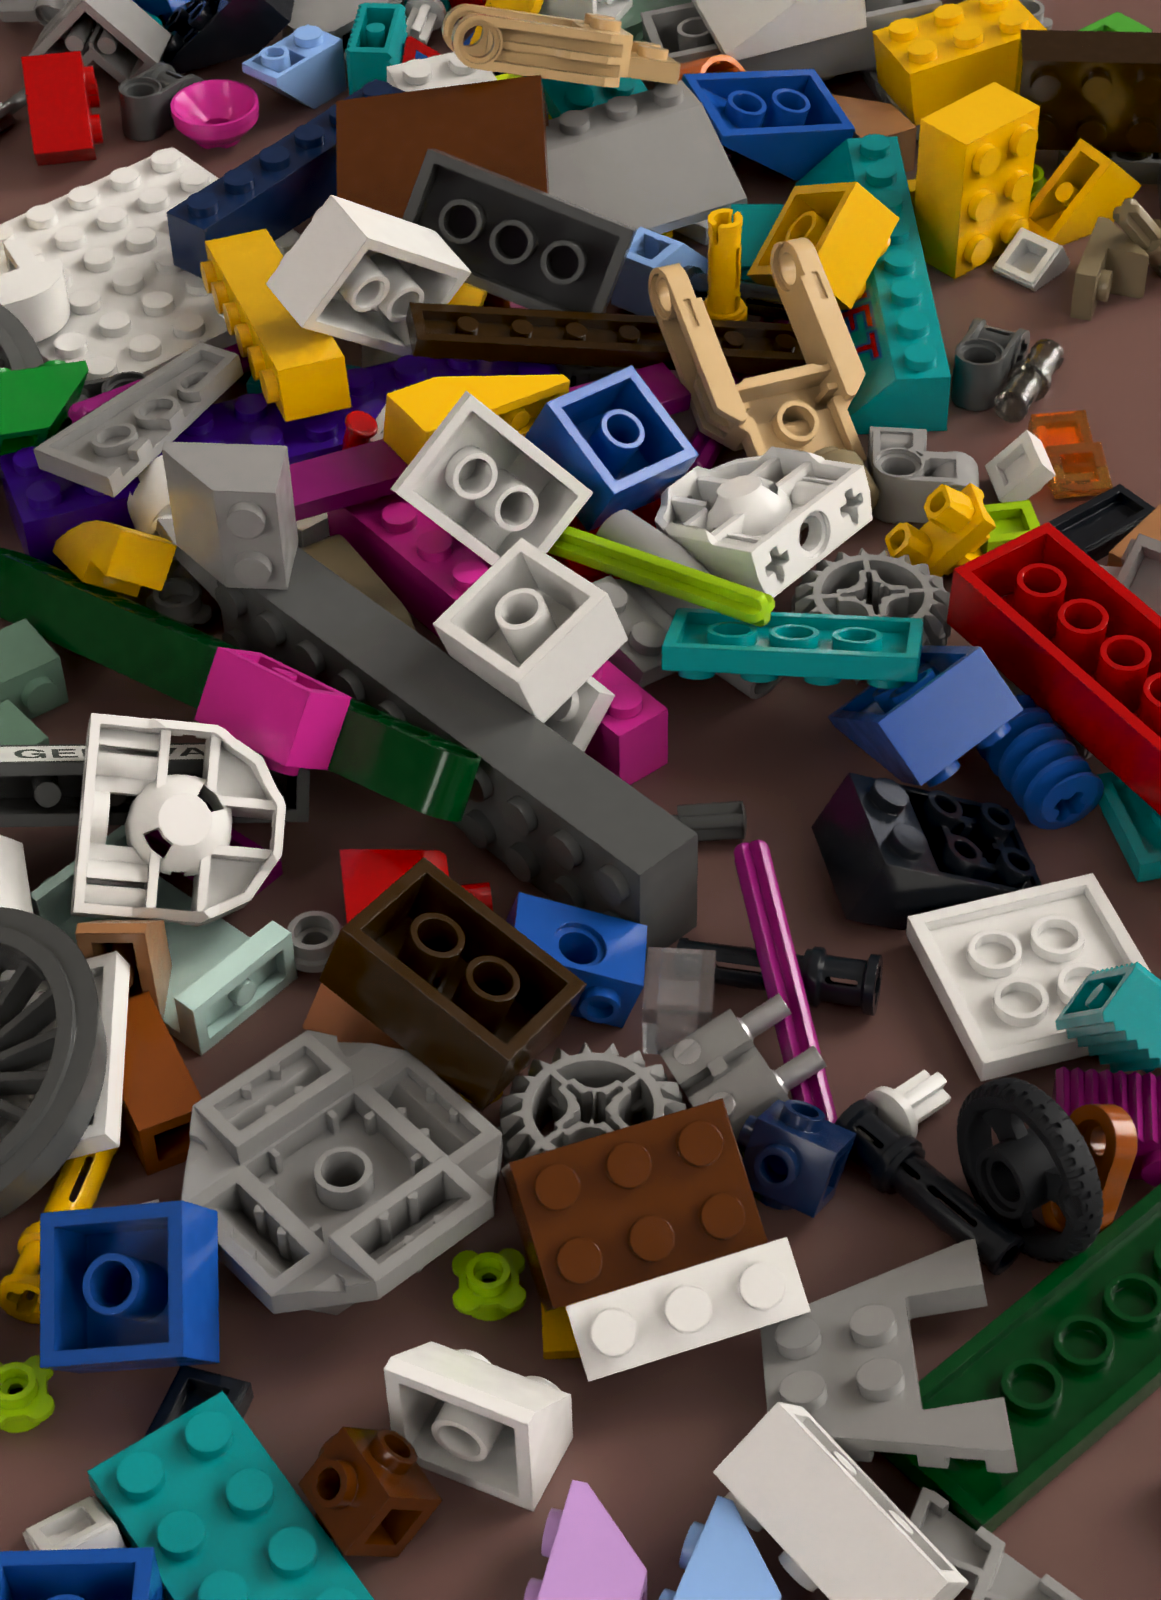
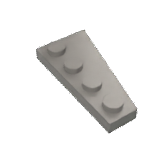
[33,342,244,498]

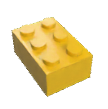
[872,0,1047,126]
[914,82,1040,279]

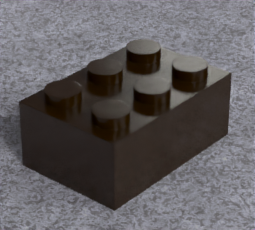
[1014,30,1161,153]
[319,857,587,1111]

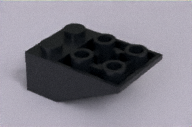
[160,0,294,74]
[811,772,1042,930]

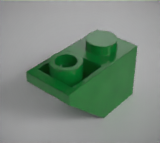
[0,360,89,456]

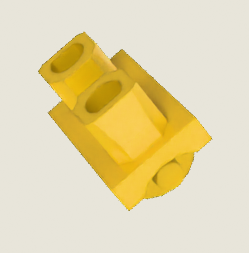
[885,482,996,577]

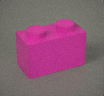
[194,647,352,776]

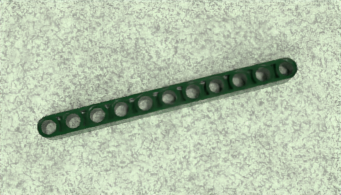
[0,547,481,822]

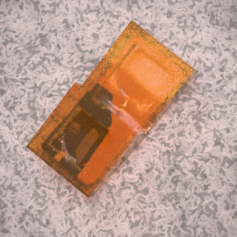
[1028,410,1113,499]

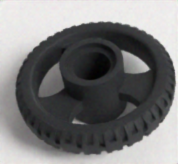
[956,1077,1103,1263]

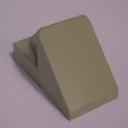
[1070,217,1149,321]

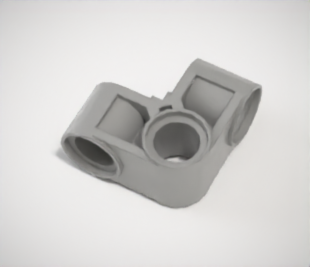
[867,426,979,524]

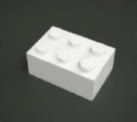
[266,195,472,356]

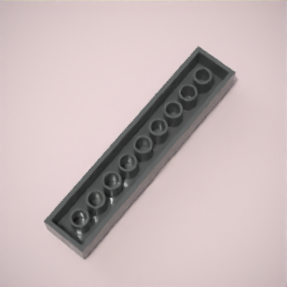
[215,547,698,963]

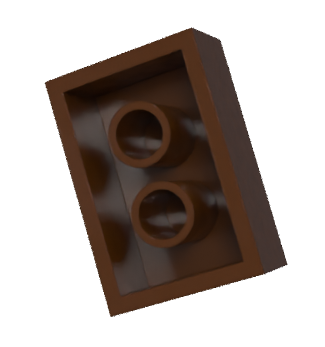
[501,1098,768,1312]

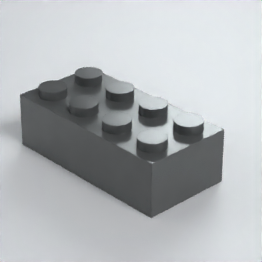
[402,149,637,313]

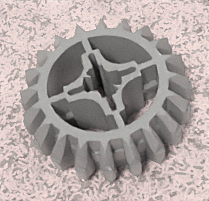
[791,548,952,685]
[497,1041,686,1167]

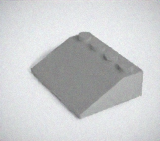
[546,80,748,234]

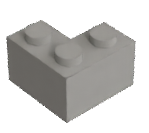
[29,0,171,83]

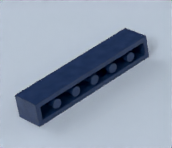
[166,79,405,278]

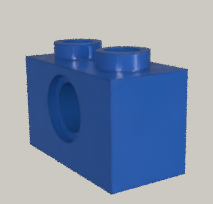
[506,892,648,1028]

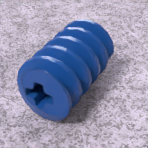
[975,695,1104,830]

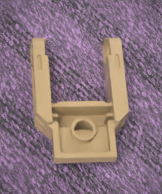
[442,4,681,88]
[648,237,867,463]

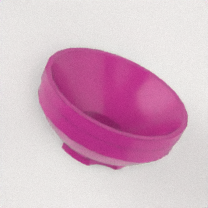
[170,79,259,149]

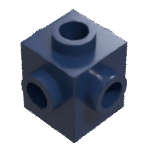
[736,1099,857,1218]

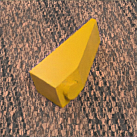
[383,374,570,465]

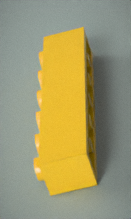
[200,228,352,422]

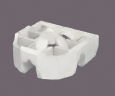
[654,446,873,598]
[70,713,286,927]

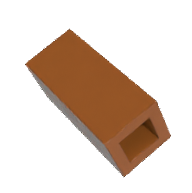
[121,991,202,1176]

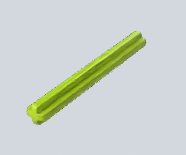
[548,526,775,627]

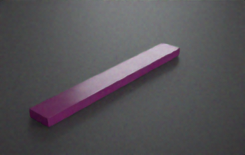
[290,362,692,521]

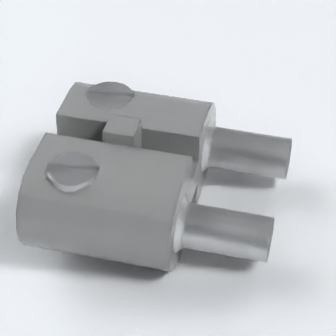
[660,993,827,1141]

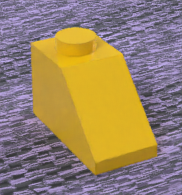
[1028,138,1142,246]

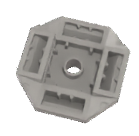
[181,1030,503,1316]

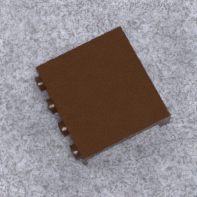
[336,75,549,219]

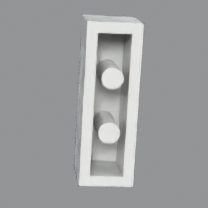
[565,1237,811,1382]
[713,1402,969,1600]

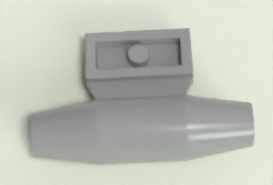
[592,509,783,699]

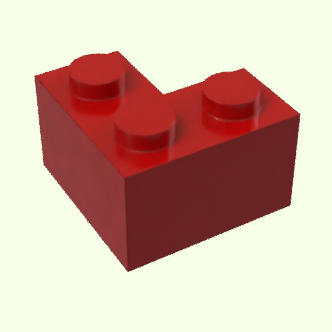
[21,51,104,166]

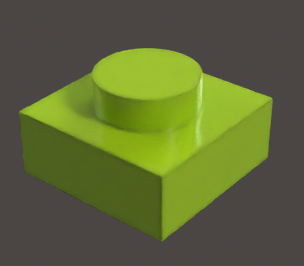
[981,500,1040,554]

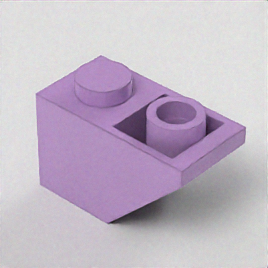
[523,1480,647,1600]

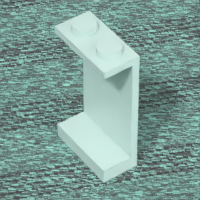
[30,825,297,1056]

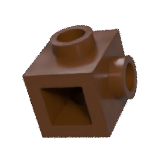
[298,1427,443,1557]

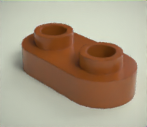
[1042,1104,1138,1233]

